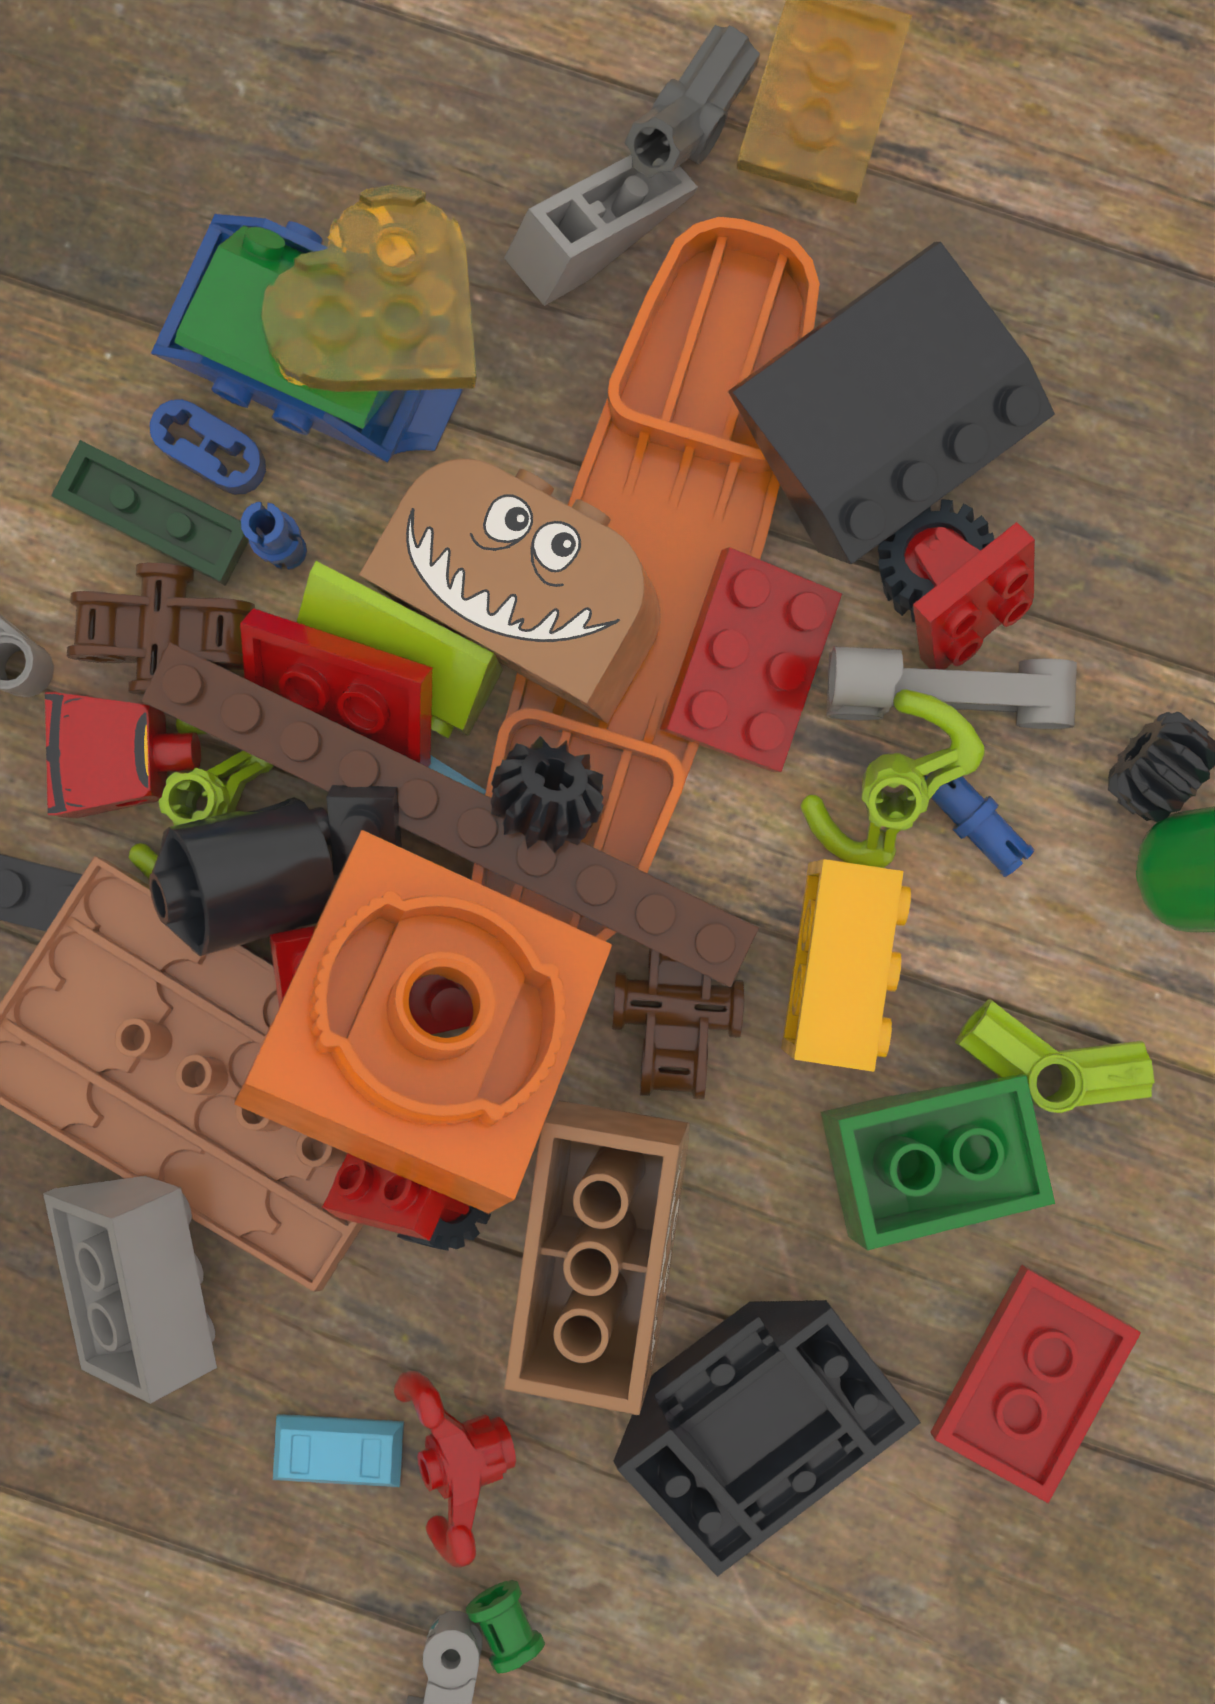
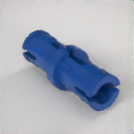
[241,502,307,570]
[925,772,1035,877]

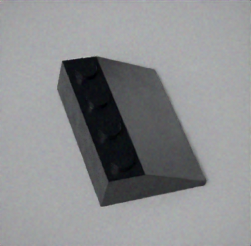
[728,242,1055,564]

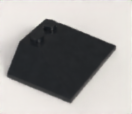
[613,1300,921,1577]

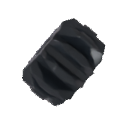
[1108,711,1215,822]
[490,736,604,853]

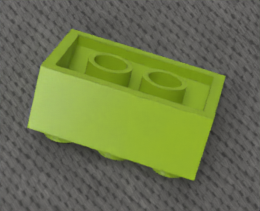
[297,561,503,739]

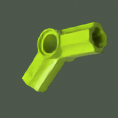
[955,999,1155,1113]

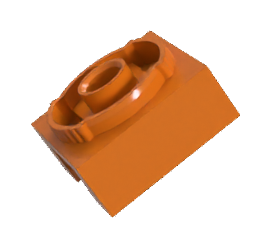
[234,830,612,1214]

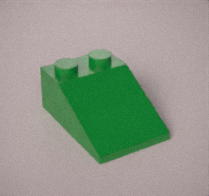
[820,1074,1055,1251]

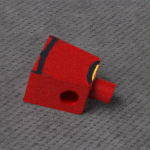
[45,692,201,818]

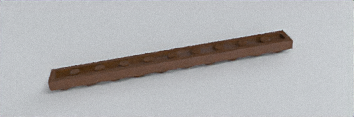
[141,642,759,987]

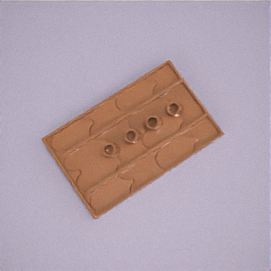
[0,856,364,1292]

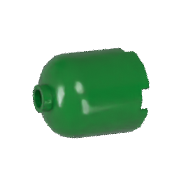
[1136,806,1215,932]

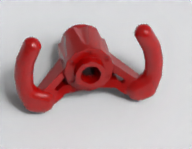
[394,1371,516,1568]

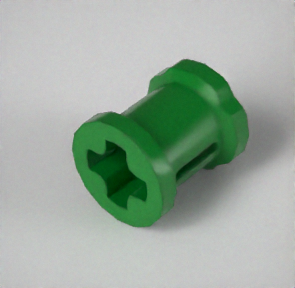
[466,1580,545,1674]

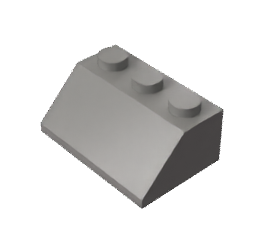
[43,1176,217,1404]

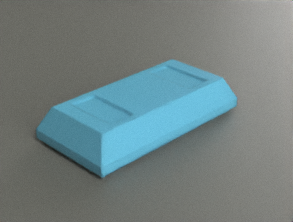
[273,1414,404,1487]

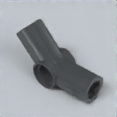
[625,25,760,178]

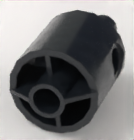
[149,797,340,956]

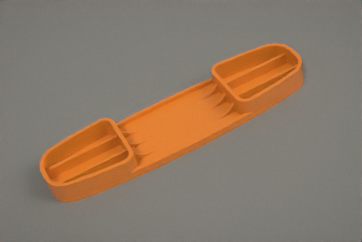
[472,217,820,941]

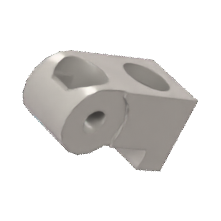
[406,1611,483,1704]

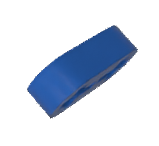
[150,399,266,495]

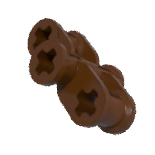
[67,562,255,695]
[612,948,744,1100]

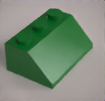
[174,225,426,429]

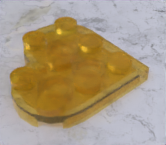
[261,184,477,392]

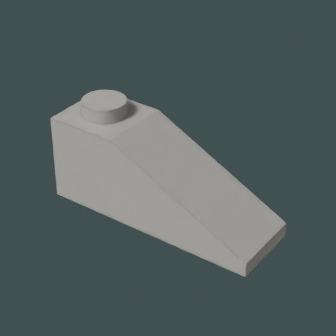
[504,155,698,306]

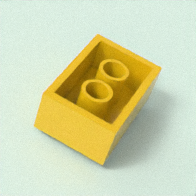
[781,859,911,1072]

